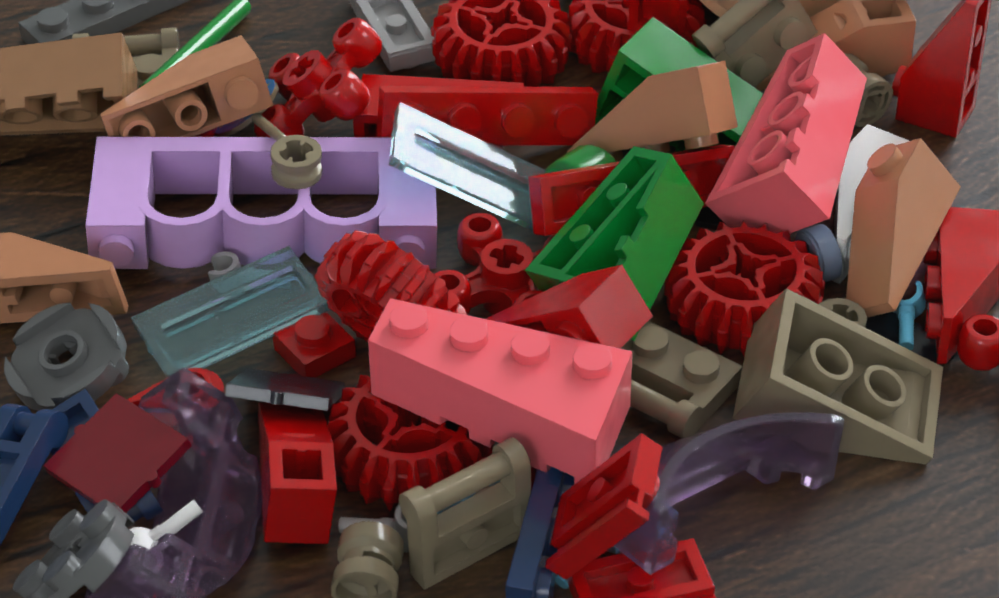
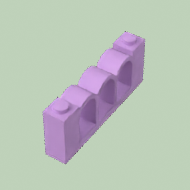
[85,137,437,269]

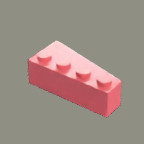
[705,33,867,235]
[368,298,632,485]

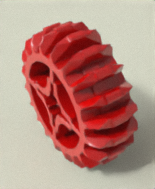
[431,0,572,87]
[568,0,707,73]
[664,220,825,357]
[314,230,467,342]
[328,374,494,511]

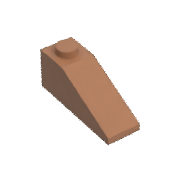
[846,138,961,317]
[0,232,129,324]

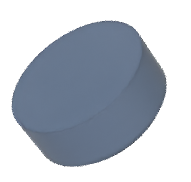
[795,224,842,282]

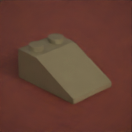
[733,288,943,465]

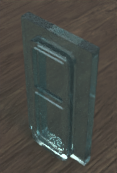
[388,102,545,231]
[131,246,330,378]

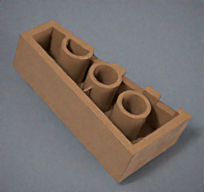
[0,32,137,135]

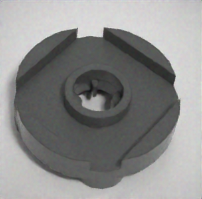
[4,302,129,411]
[12,499,135,598]

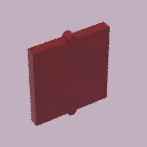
[43,393,192,513]

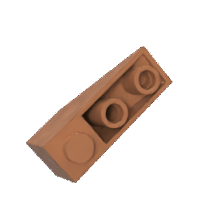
[755,0,916,91]
[100,35,274,137]
[567,61,738,161]

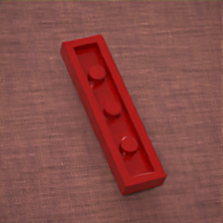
[376,86,598,146]
[528,144,735,236]

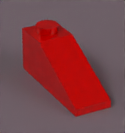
[892,0,992,138]

